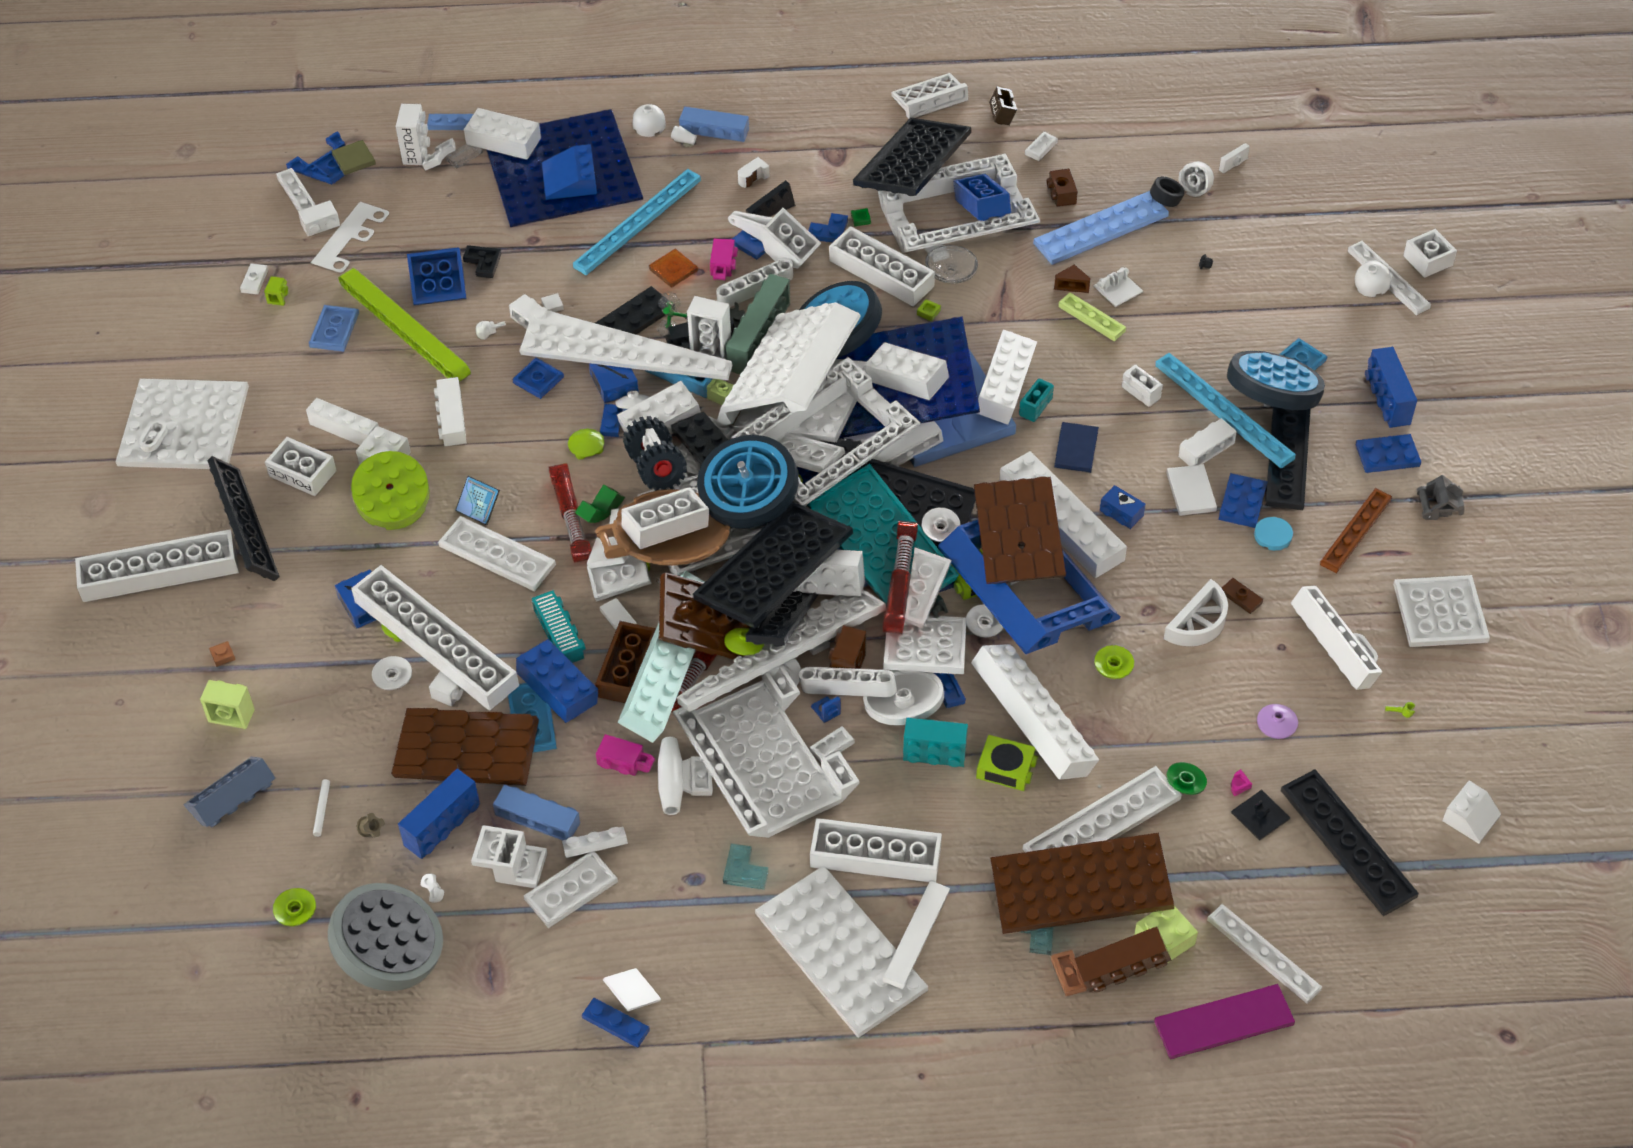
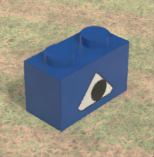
[1100,485,1146,529]

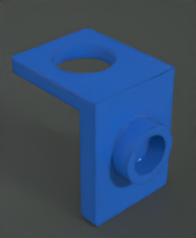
[811,696,841,723]

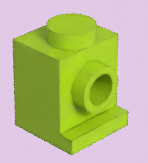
[264,276,288,306]

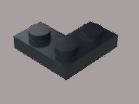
[463,245,502,278]

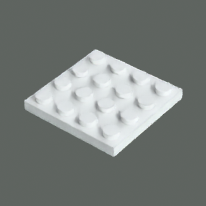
[1393,575,1490,647]
[883,613,966,674]

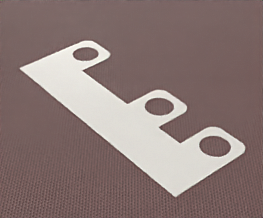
[311,202,389,273]

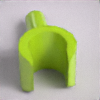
[1385,702,1415,718]

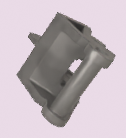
[1416,475,1465,520]

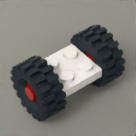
[623,416,687,491]

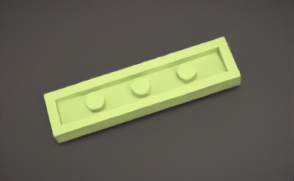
[1058,293,1126,341]

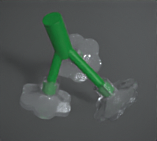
[657,293,688,338]

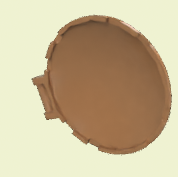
[595,489,730,565]

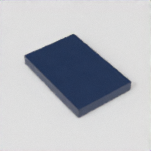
[1054,422,1099,473]

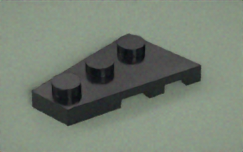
[746,180,796,217]

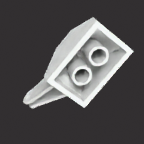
[728,208,821,269]

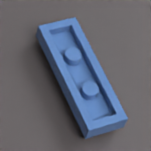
[427,114,474,130]

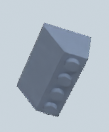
[183,756,276,827]

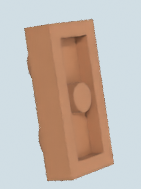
[1051,950,1087,996]

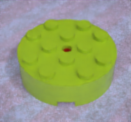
[351,451,430,530]

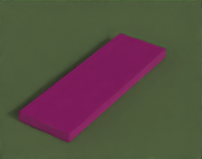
[1154,984,1295,1060]

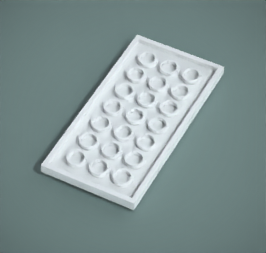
[755,867,928,1038]

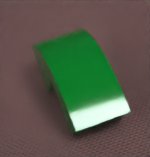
[575,484,625,523]

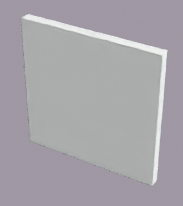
[603,968,661,1011]

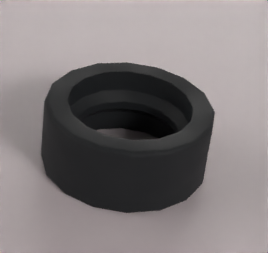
[1150,176,1185,207]

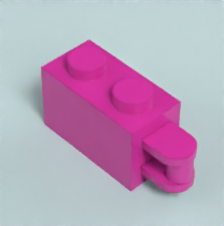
[710,238,738,281]
[596,734,655,776]

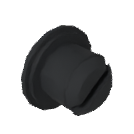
[1199,254,1213,269]

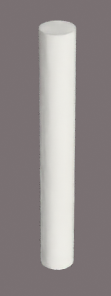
[313,779,330,837]

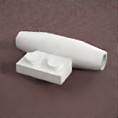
[658,737,713,815]

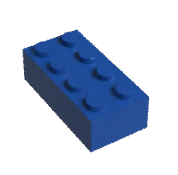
[953,174,1011,221]
[1365,346,1417,428]
[516,639,598,723]
[398,769,480,859]

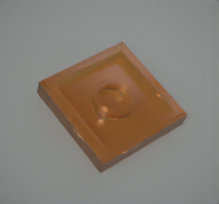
[649,248,698,288]

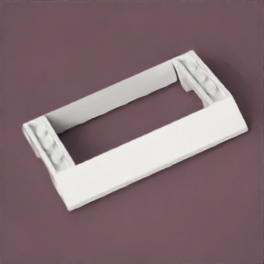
[878,154,1040,253]
[731,357,920,506]

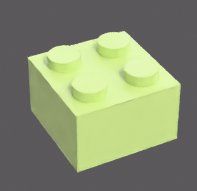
[200,680,255,729]
[1134,906,1198,962]

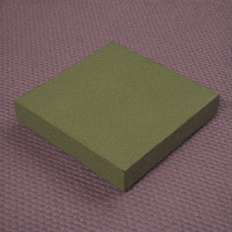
[331,140,376,175]

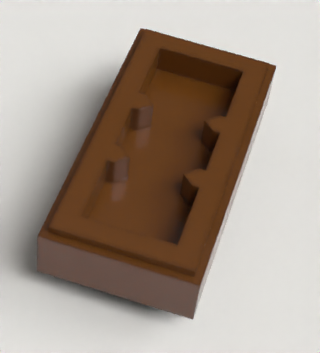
[1222,578,1263,614]

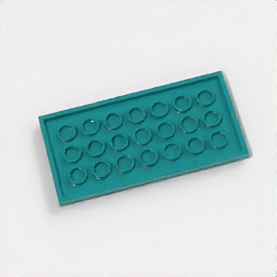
[807,464,959,616]

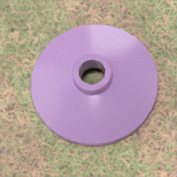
[1257,704,1298,739]

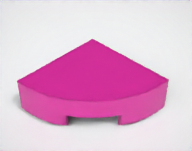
[1231,769,1252,796]

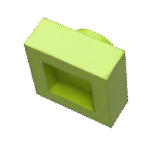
[917,299,941,321]

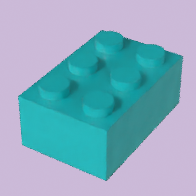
[903,717,968,767]

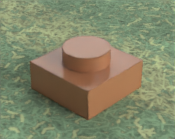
[209,641,235,667]

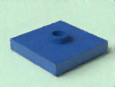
[732,230,766,260]
[512,357,564,399]

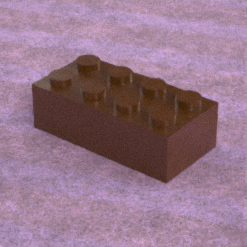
[595,621,656,703]
[1074,926,1172,993]

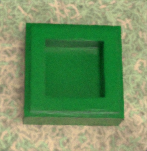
[851,208,871,227]

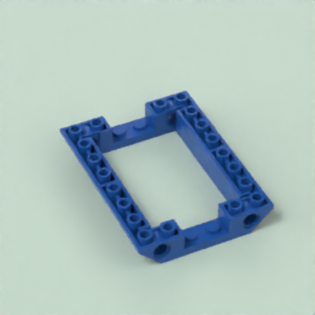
[938,519,1121,655]

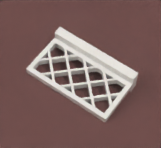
[891,73,968,119]

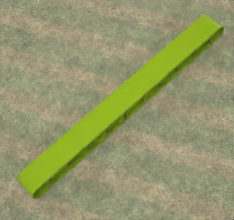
[338,268,471,382]

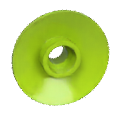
[724,628,764,655]
[1094,645,1134,679]
[273,888,316,927]

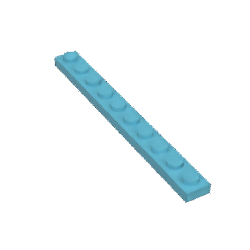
[573,169,701,276]
[1156,353,1295,468]

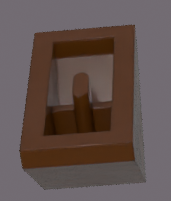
[1054,264,1091,293]

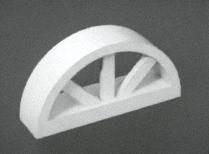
[1164,579,1228,646]

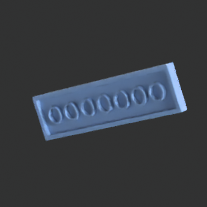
[1033,191,1169,265]

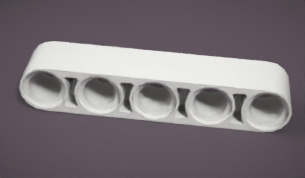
[716,258,793,308]
[799,667,897,697]

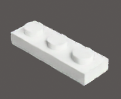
[562,827,628,858]

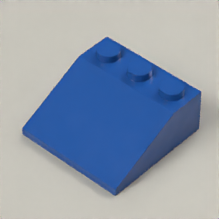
[542,144,597,200]
[407,247,467,306]

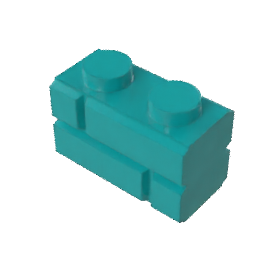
[1019,378,1054,422]

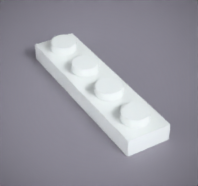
[276,168,315,211]

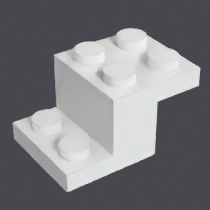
[471,825,547,888]

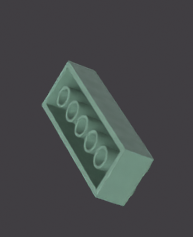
[725,273,790,374]

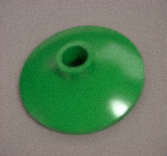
[1166,762,1207,795]

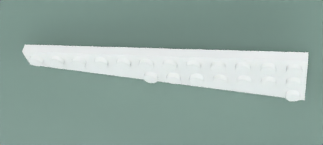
[519,307,733,380]
[677,589,886,712]

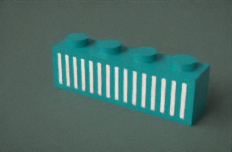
[532,590,586,663]

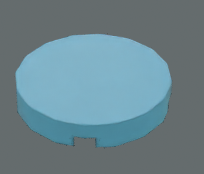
[1254,517,1293,551]

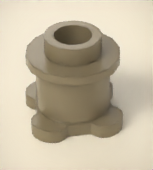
[356,813,385,838]

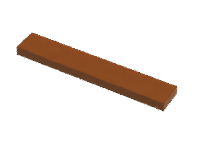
[1320,488,1392,574]

